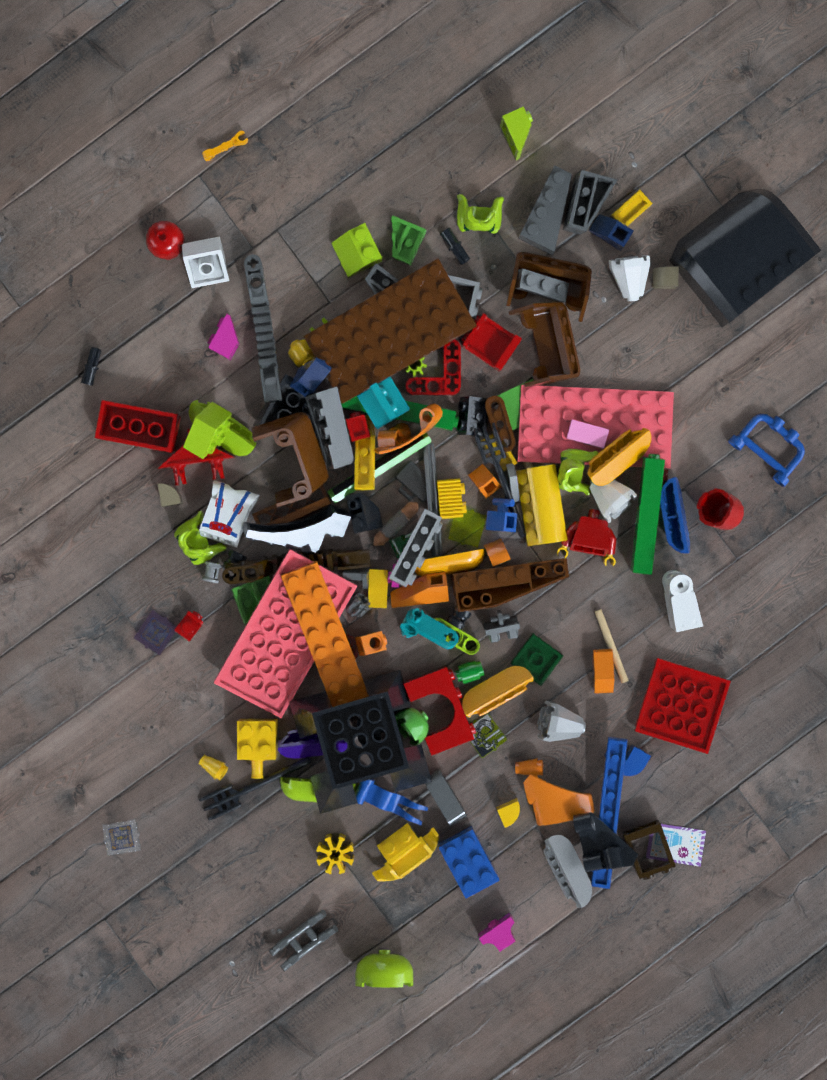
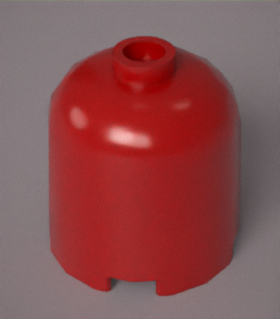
[697,488,744,530]

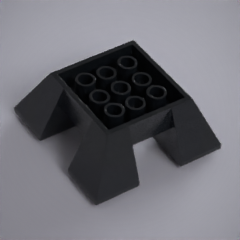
[290,670,432,814]

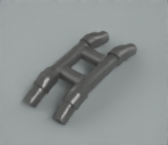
[268,910,338,972]

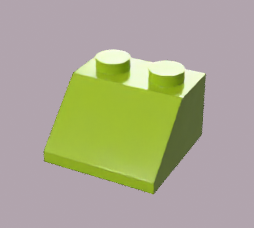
[500,106,533,160]
[331,223,382,278]

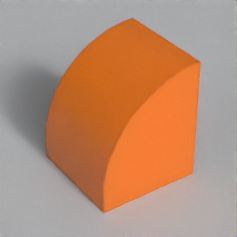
[468,464,501,499]
[483,538,511,567]

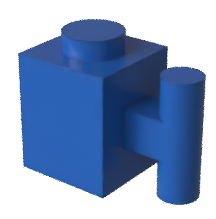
[486,498,517,532]

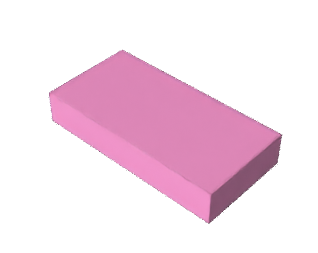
[566,420,609,449]

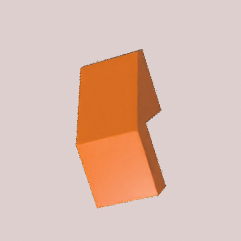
[593,649,614,693]

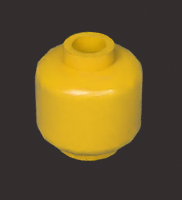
[288,339,315,367]

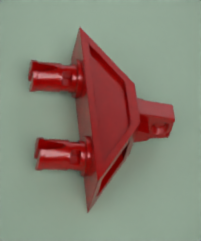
[158,429,235,486]

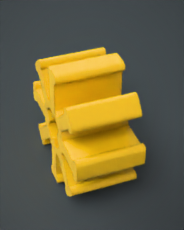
[316,833,354,874]

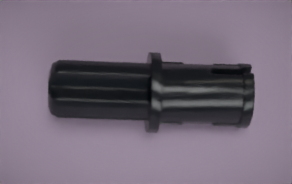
[440,227,470,265]
[81,347,101,386]

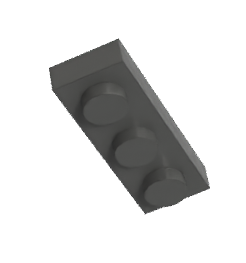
[515,269,569,302]

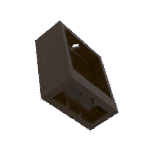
[622,820,676,880]

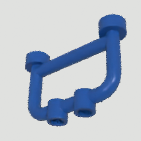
[728,414,805,487]

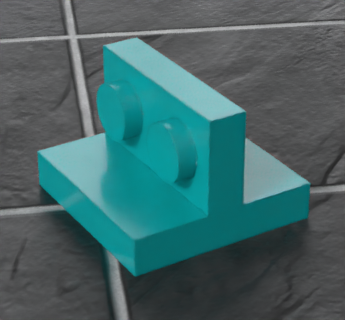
[357,377,410,430]

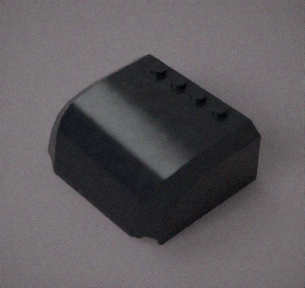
[669,189,821,328]

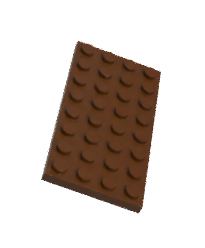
[303,258,477,404]

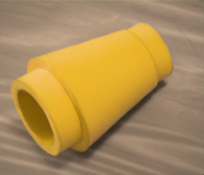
[199,755,228,780]

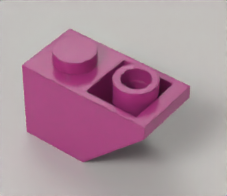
[208,314,240,361]

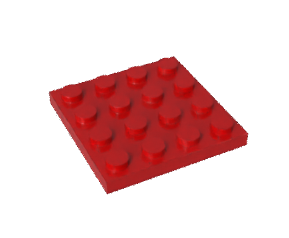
[634,658,731,754]

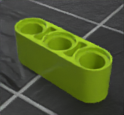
[433,617,480,655]

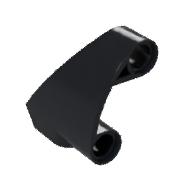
[573,812,638,872]

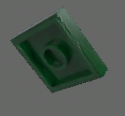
[510,633,564,686]

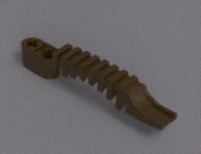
[222,549,371,584]

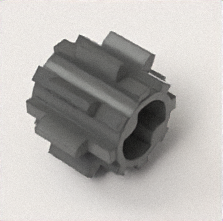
[345,592,370,618]

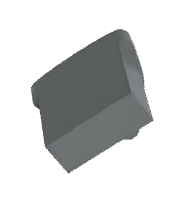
[343,567,369,589]

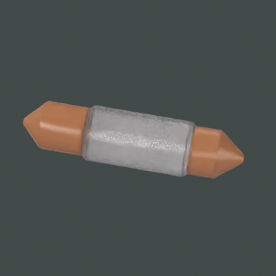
[373,502,418,546]

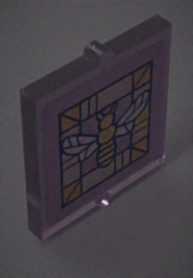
[134,610,177,655]

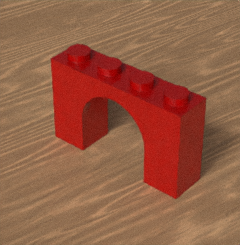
[404,666,476,756]

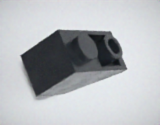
[346,492,383,534]

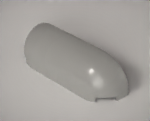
[543,835,592,908]

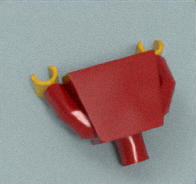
[557,509,616,566]

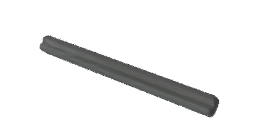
[423,443,443,557]

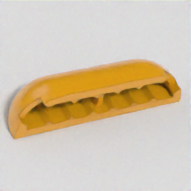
[587,428,651,486]
[415,549,485,576]
[462,666,534,717]

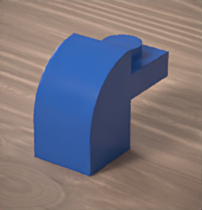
[604,745,651,776]

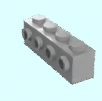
[389,509,443,588]

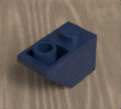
[589,214,634,251]
[290,357,332,397]

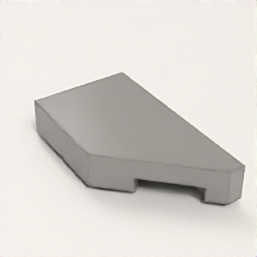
[506,463,520,502]

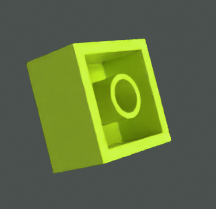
[183,402,232,459]

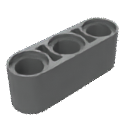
[425,769,467,826]

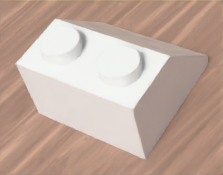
[182,237,229,288]

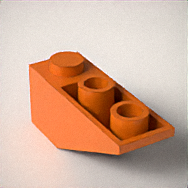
[390,572,449,608]

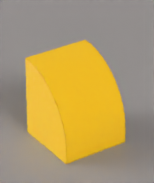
[496,798,520,828]

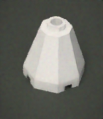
[609,255,650,301]
[589,480,637,523]

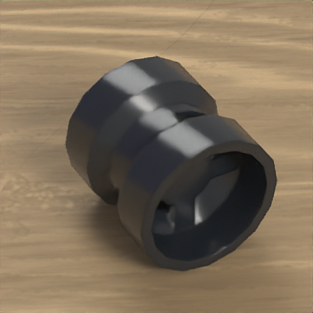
[222,549,247,572]
[446,605,472,630]

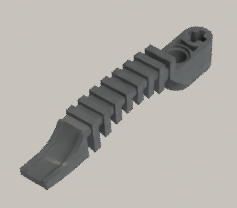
[244,254,282,403]

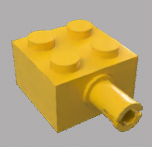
[237,719,278,779]

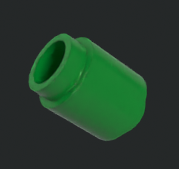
[455,660,485,684]

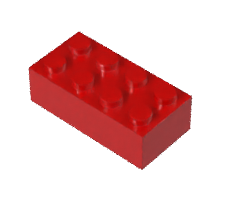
[95,400,181,454]

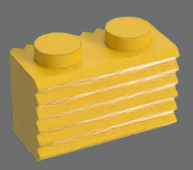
[437,478,467,519]

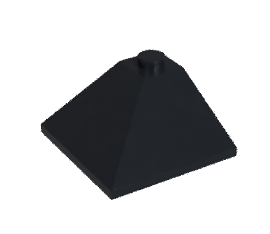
[253,374,317,446]

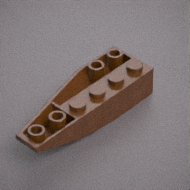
[451,558,569,612]

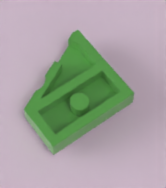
[391,215,427,266]

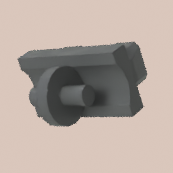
[483,610,520,643]

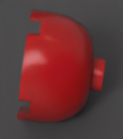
[146,221,185,260]

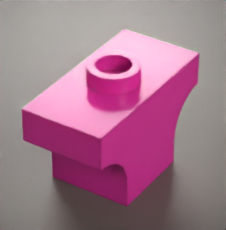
[478,913,515,952]

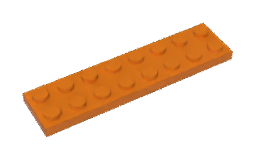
[281,561,368,707]

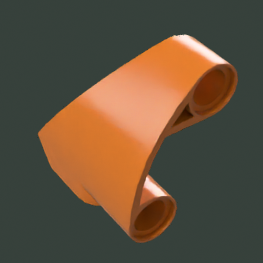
[374,404,443,454]
[523,774,595,826]

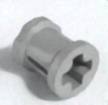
[202,561,222,583]

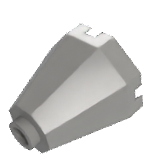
[537,701,586,742]

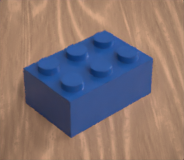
[438,826,500,898]

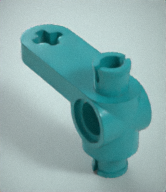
[400,608,459,649]

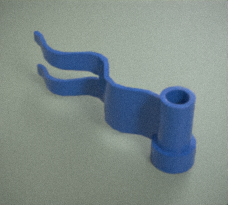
[355,779,428,825]

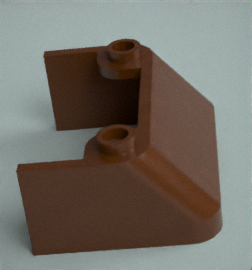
[506,252,592,322]
[508,302,580,387]
[252,412,329,507]

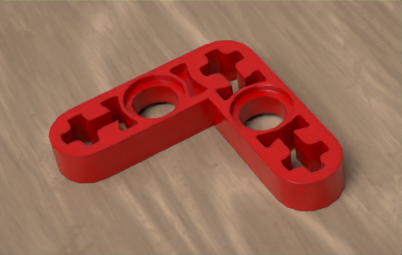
[405,340,461,396]

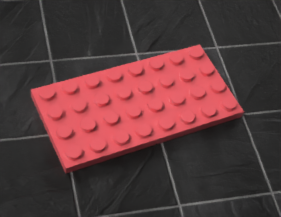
[517,385,674,469]
[214,548,357,718]

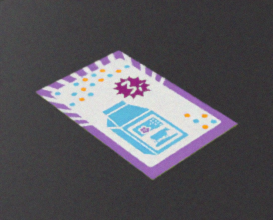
[646,824,706,867]

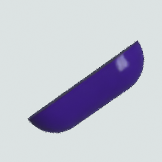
[277,729,347,759]

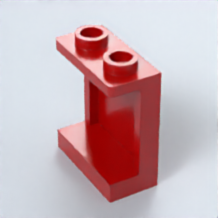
[461,313,522,372]

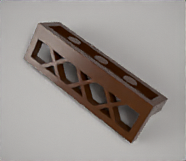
[252,485,331,524]

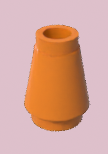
[515,758,543,777]

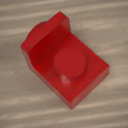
[346,411,371,442]
[174,611,204,642]

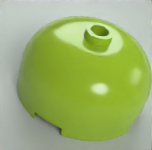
[355,950,413,988]

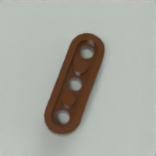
[485,396,515,452]

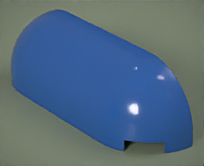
[660,477,690,553]

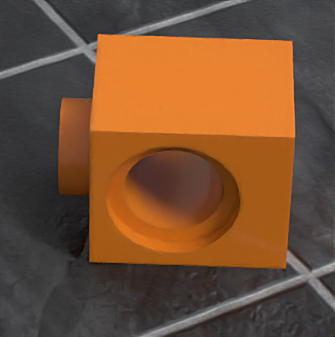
[355,631,387,656]

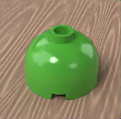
[394,707,429,746]

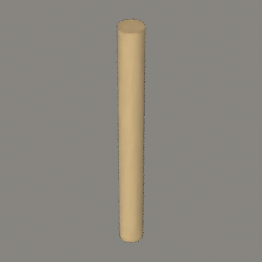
[595,609,629,683]

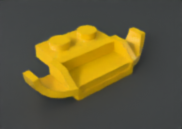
[372,823,439,881]

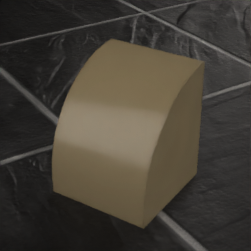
[652,267,679,289]
[158,484,183,507]

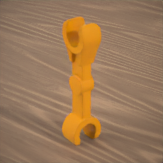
[202,131,248,161]

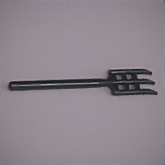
[474,423,526,537]
[199,757,311,820]

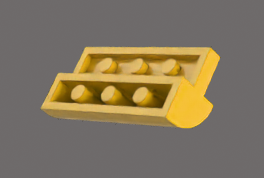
[516,464,568,546]

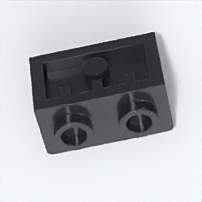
[457,396,488,437]

